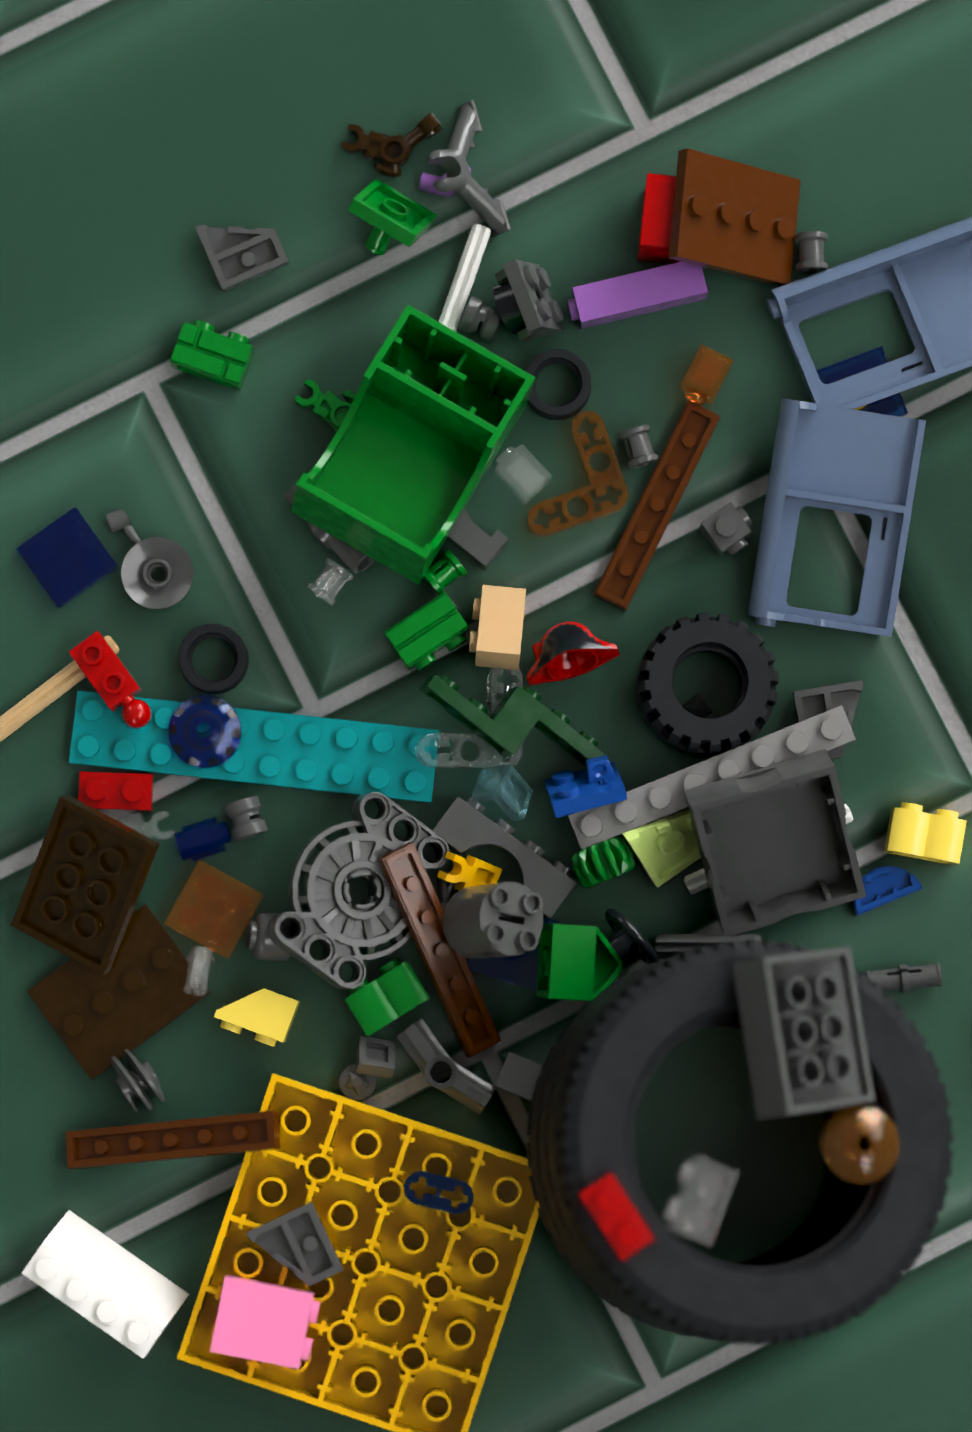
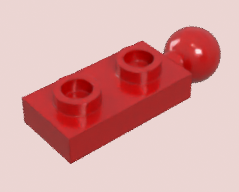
[69,630,151,729]

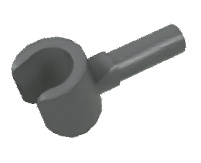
[106,510,142,545]

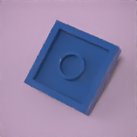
[544,755,627,818]

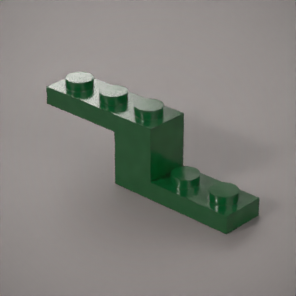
[419,675,604,767]

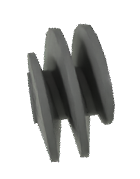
[111,1049,166,1113]

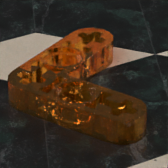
[527,411,628,537]

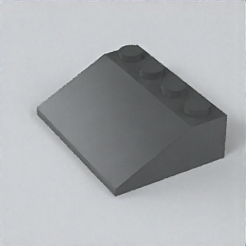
[733,946,875,1119]

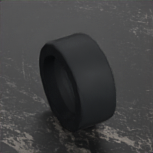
[525,349,591,420]
[179,624,248,694]

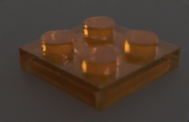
[164,860,264,959]

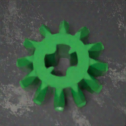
[571,836,635,888]

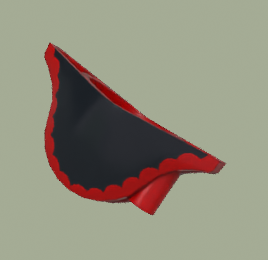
[526,622,620,685]

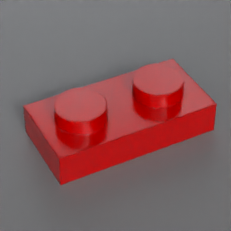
[78,771,154,811]
[578,1171,655,1261]

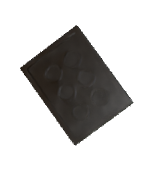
[11,794,160,975]
[27,904,211,1080]

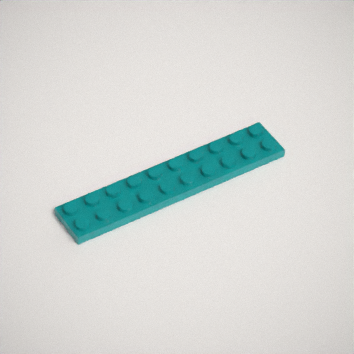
[69,691,440,804]

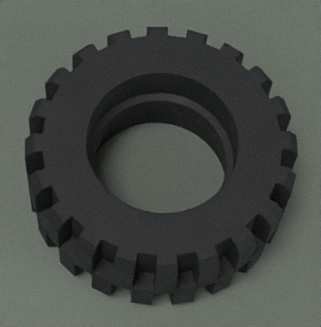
[636,613,779,757]

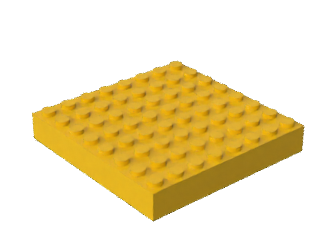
[177,1073,540,1432]

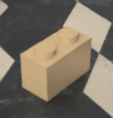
[469,585,526,670]

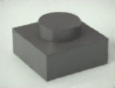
[356,1035,396,1079]

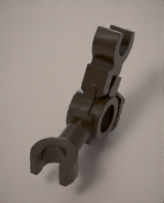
[341,113,442,177]

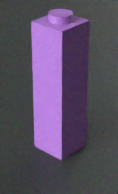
[567,262,708,329]

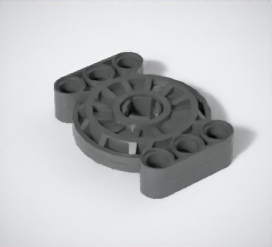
[267,792,449,989]

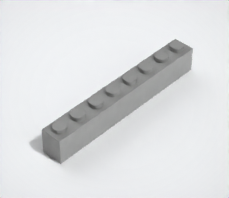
[568,705,856,850]

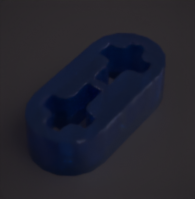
[404,1171,474,1214]

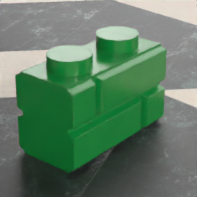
[170,320,254,391]
[384,592,469,672]

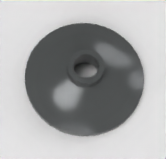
[121,537,194,610]

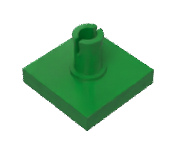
[347,178,437,255]

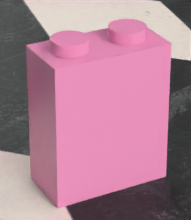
[210,1275,320,1369]

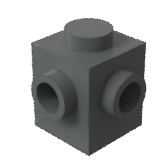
[699,502,752,558]

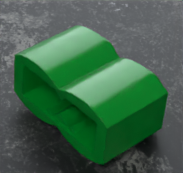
[344,958,431,1037]

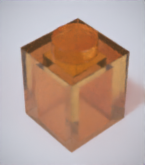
[680,344,734,405]

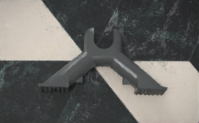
[427,100,510,237]

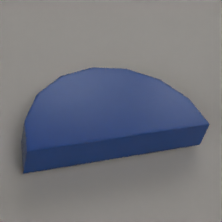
[852,866,923,916]

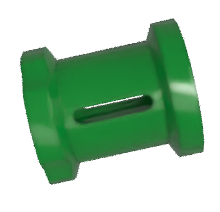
[423,549,468,595]

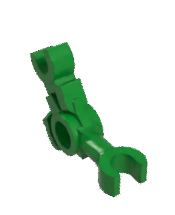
[294,379,356,434]

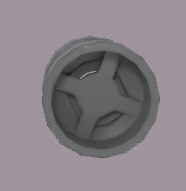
[458,296,503,344]
[223,796,269,841]

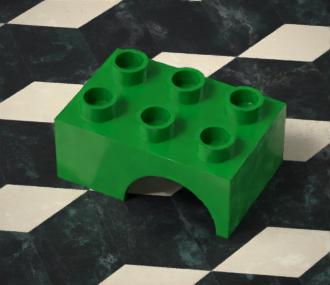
[291,304,536,585]

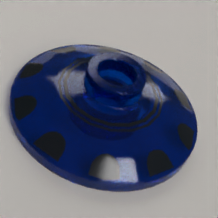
[168,695,242,768]

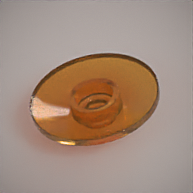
[822,1105,899,1183]

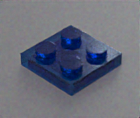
[16,507,118,609]

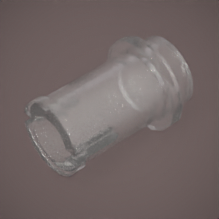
[183,946,215,996]

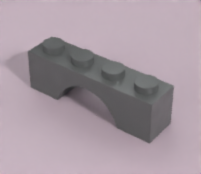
[432,796,576,919]

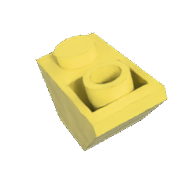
[214,988,300,1047]

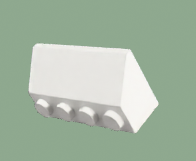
[22,1210,189,1359]

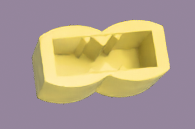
[884,802,967,866]

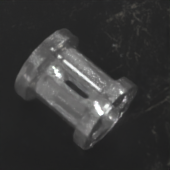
[307,558,354,606]

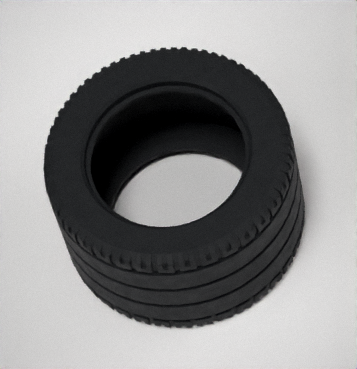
[526,940,954,1345]

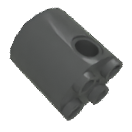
[443,882,543,960]

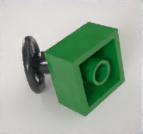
[536,908,659,1001]

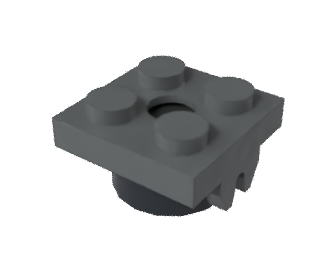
[493,259,564,342]

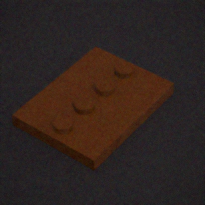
[668,148,801,287]

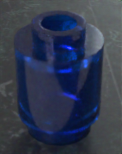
[175,816,232,862]

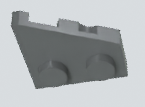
[246,1201,344,1286]

